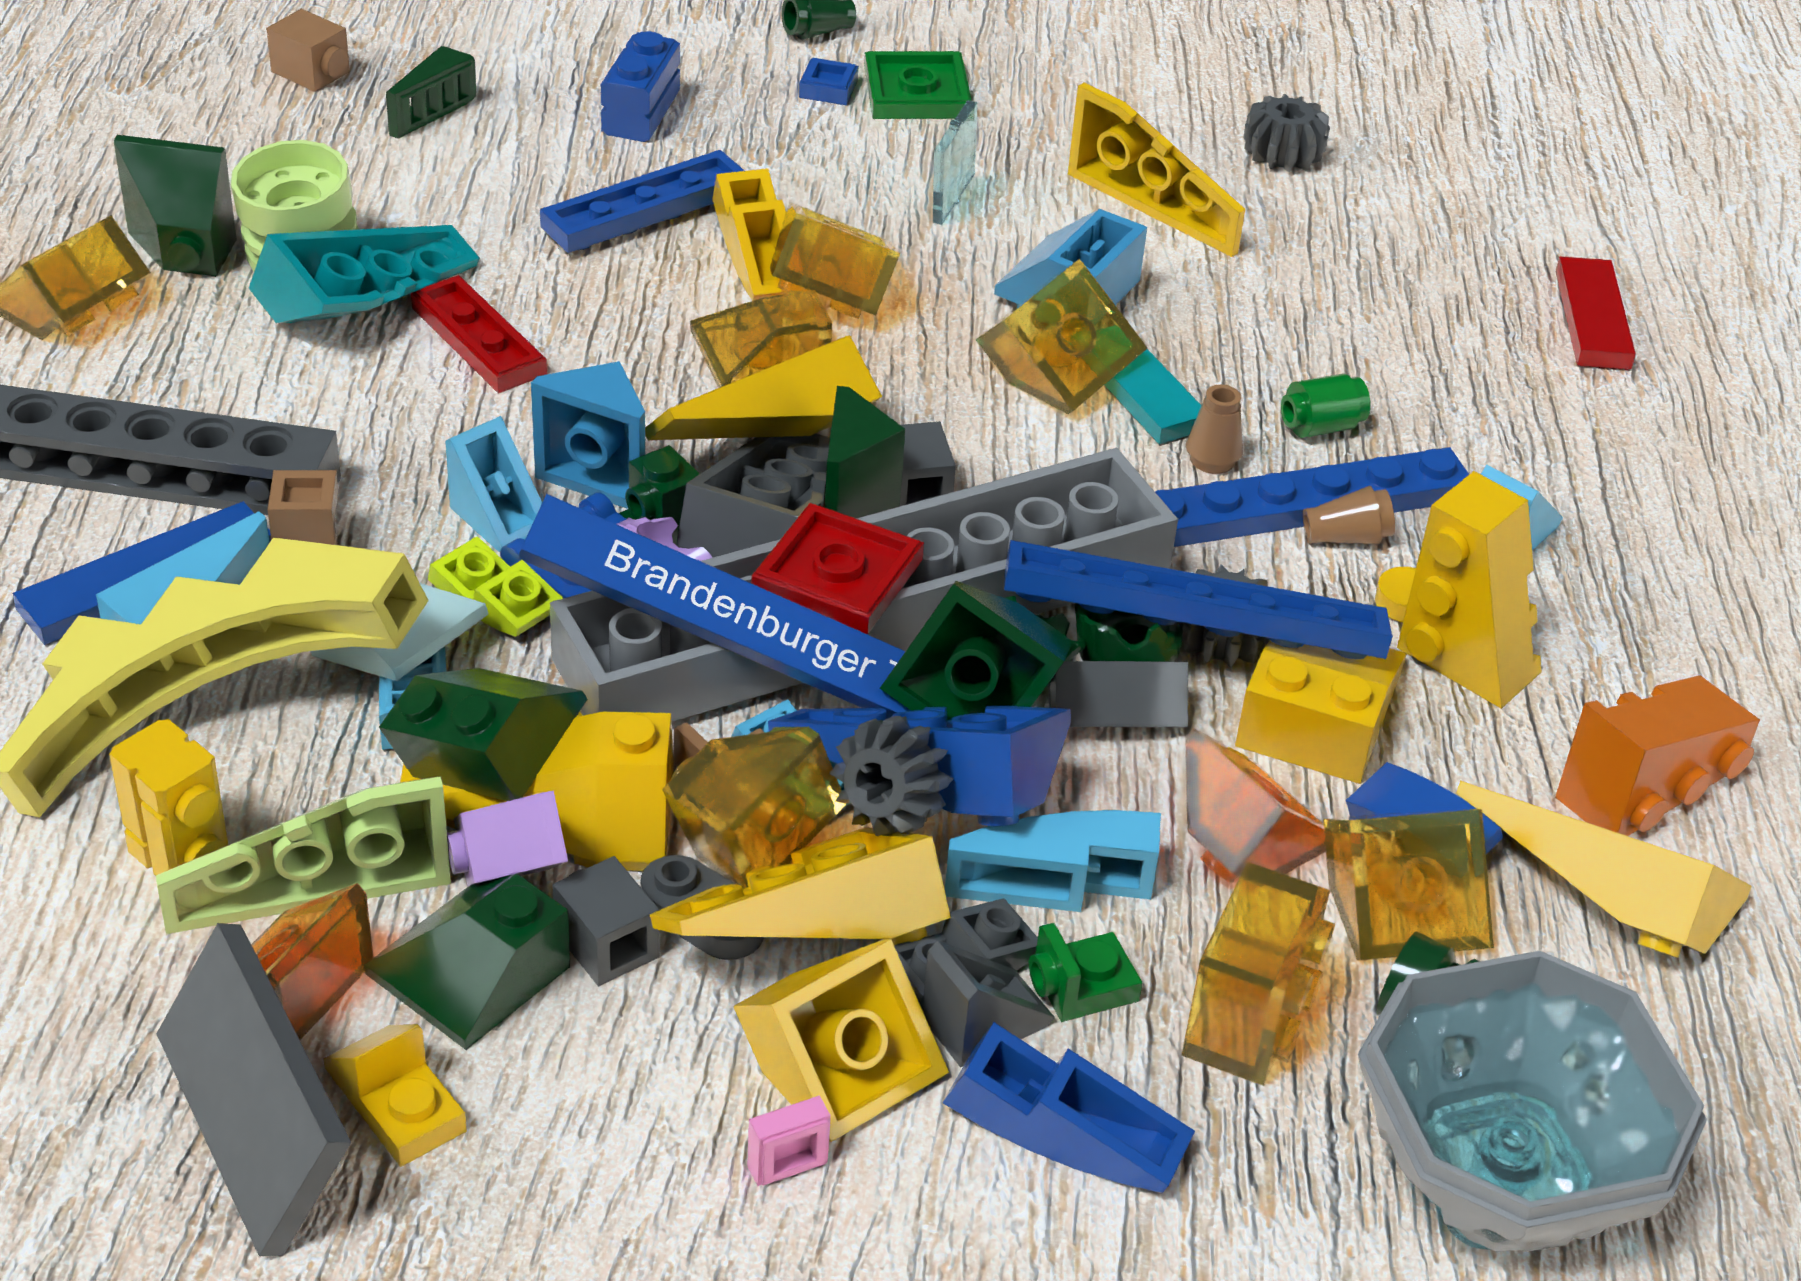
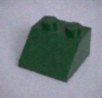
[379,668,588,801]

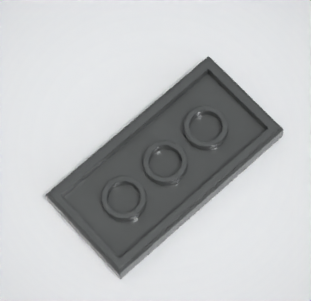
[156,923,351,1256]

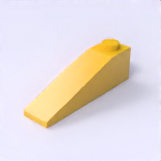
[1068,82,1245,257]

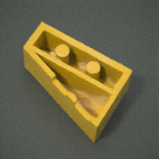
[1397,471,1542,709]

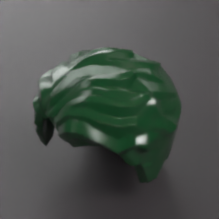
[1074,603,1183,662]

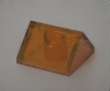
[251,883,374,1040]

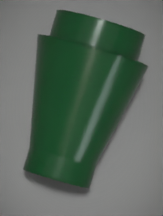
[782,0,856,40]

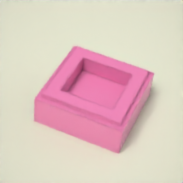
[747,1095,831,1186]

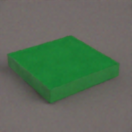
[864,51,972,119]

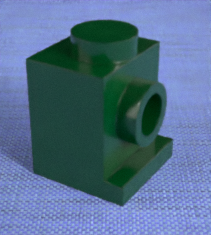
[619,445,700,545]

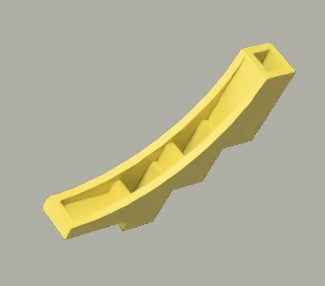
[0,537,429,817]

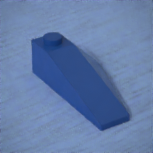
[768,706,1071,826]

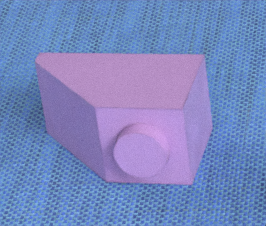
[447,790,568,887]

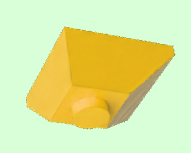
[733,939,949,1142]

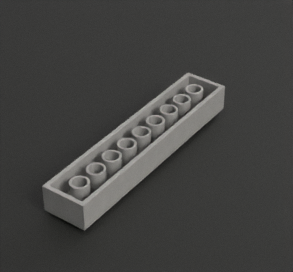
[550,448,1178,721]

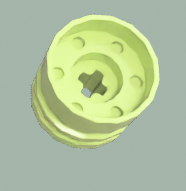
[231,140,359,271]

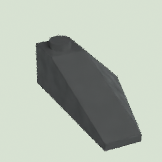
[676,433,830,558]

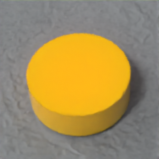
[1375,567,1416,623]

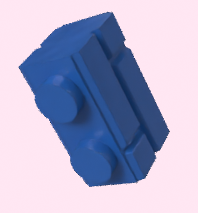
[600,31,680,142]

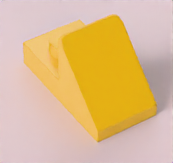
[323,1024,467,1167]

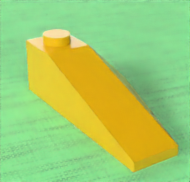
[645,335,882,441]
[400,712,674,871]
[1456,780,1752,958]
[650,827,951,945]

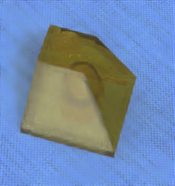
[690,290,832,388]
[1323,809,1494,960]

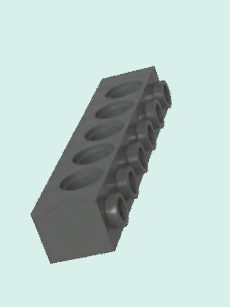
[0,384,341,516]

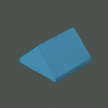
[531,361,646,509]

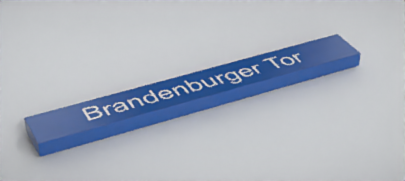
[518,494,911,719]

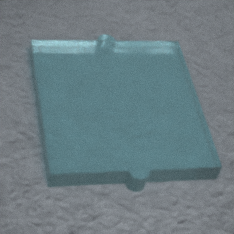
[933,100,978,225]

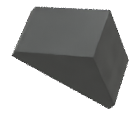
[922,940,1055,1067]

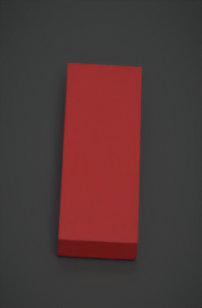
[1555,256,1636,370]
[411,275,547,393]

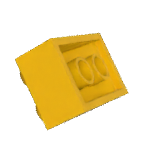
[1235,640,1407,784]

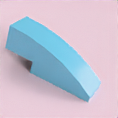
[945,810,1161,912]

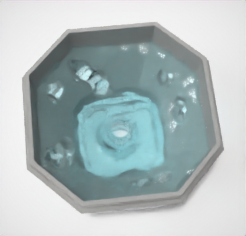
[1358,951,1707,1252]

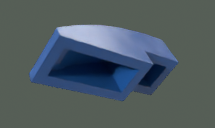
[942,1022,1195,1193]

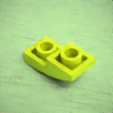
[428,536,563,637]

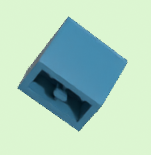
[994,209,1147,331]

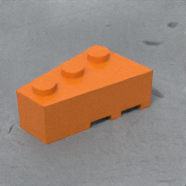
[1555,675,1760,836]

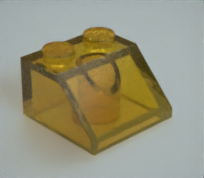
[769,202,900,319]
[0,215,151,340]
[975,259,1147,414]

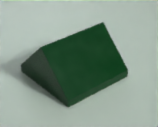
[825,386,906,518]

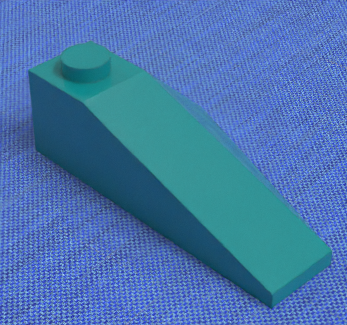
[249,225,480,323]

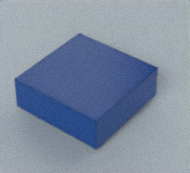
[799,58,859,106]

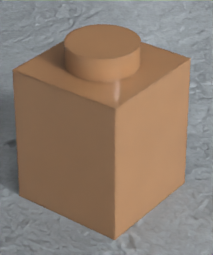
[266,8,350,92]

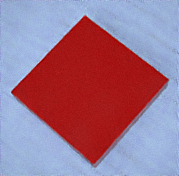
[751,503,924,634]

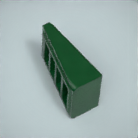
[386,46,476,139]

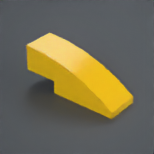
[712,168,807,302]

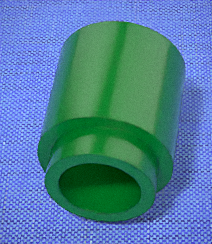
[1280,373,1371,438]

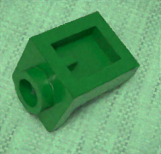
[1029,923,1143,1022]

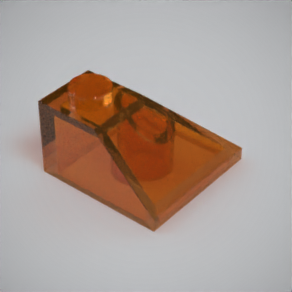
[1185,728,1340,887]

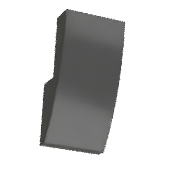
[1050,661,1188,727]
[894,898,1038,1009]

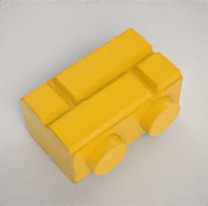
[109,719,228,876]

